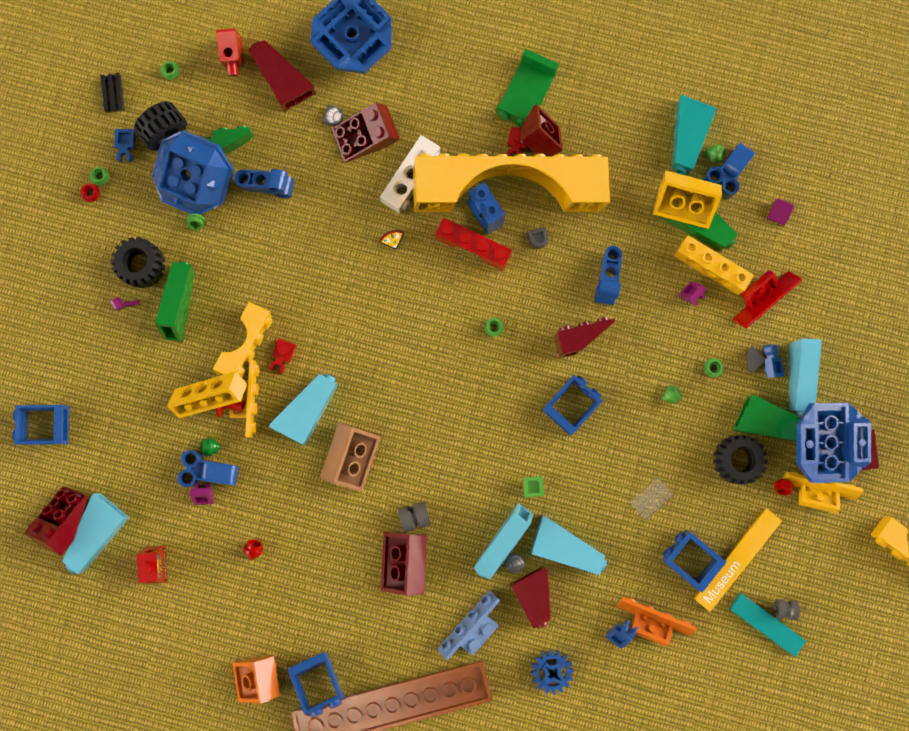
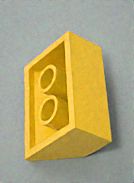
[653,170,722,229]

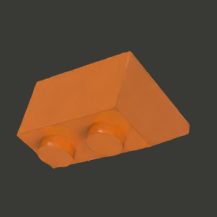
[232,656,280,703]

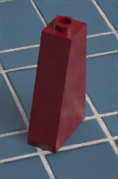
[248,40,316,112]

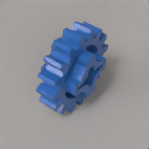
[530,649,574,695]

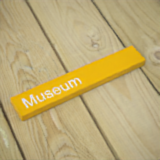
[693,508,782,612]

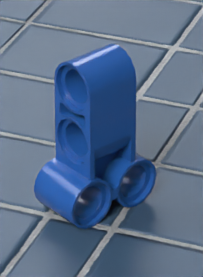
[703,142,755,200]
[234,169,294,198]
[594,246,622,305]
[178,450,239,487]

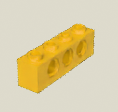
[673,235,754,295]
[167,371,247,418]

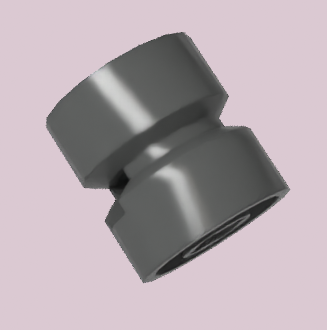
[398,501,431,533]

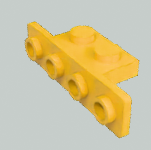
[229,360,260,438]
[781,472,863,513]

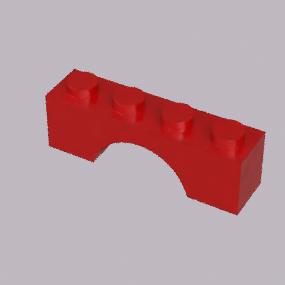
[435,217,512,271]

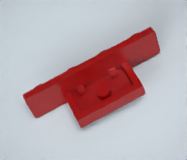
[733,270,802,329]

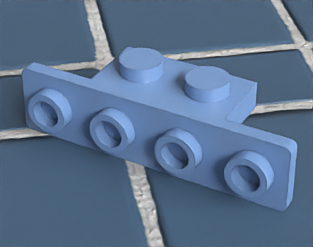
[438,590,499,660]

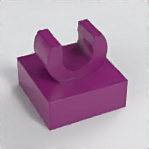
[678,281,706,306]
[190,482,214,505]

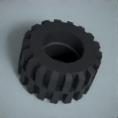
[134,101,188,151]
[111,237,166,288]
[713,435,768,484]

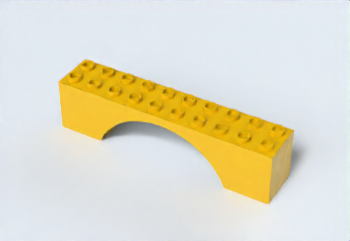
[413,153,610,212]

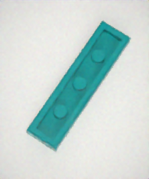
[729,593,806,657]

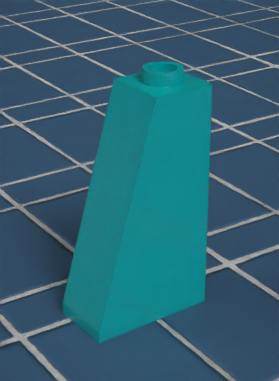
[671,95,717,175]

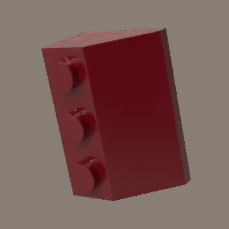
[381,532,427,596]

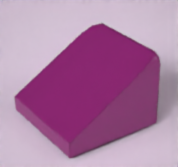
[766,199,795,226]

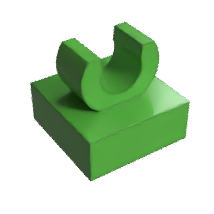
[523,476,544,497]

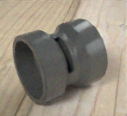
[773,599,800,620]

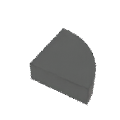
[746,346,765,373]

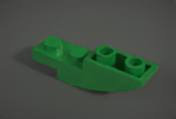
[202,125,254,154]

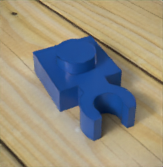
[114,129,136,162]
[764,344,784,378]
[606,620,638,649]

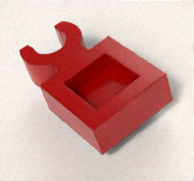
[507,127,525,156]
[269,338,297,374]

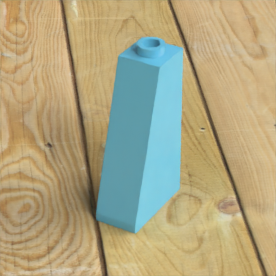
[789,339,822,416]
[269,373,338,445]
[62,493,130,574]
[474,503,533,580]
[530,515,607,575]

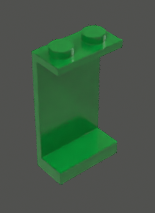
[496,48,559,128]

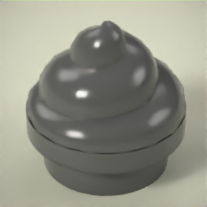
[506,553,525,573]

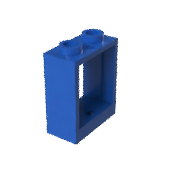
[467,182,505,235]
[542,375,603,436]
[12,405,70,445]
[661,530,726,593]
[288,652,345,718]

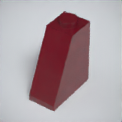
[510,566,551,629]

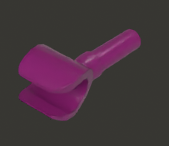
[111,297,140,311]

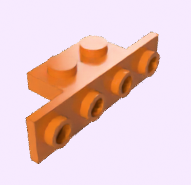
[616,597,697,647]

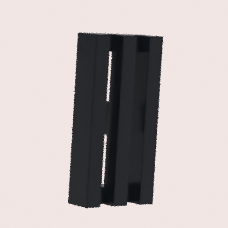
[100,73,125,113]

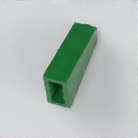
[659,212,738,251]
[155,261,195,342]
[732,395,800,442]

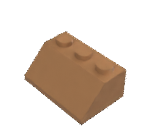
[320,423,381,491]

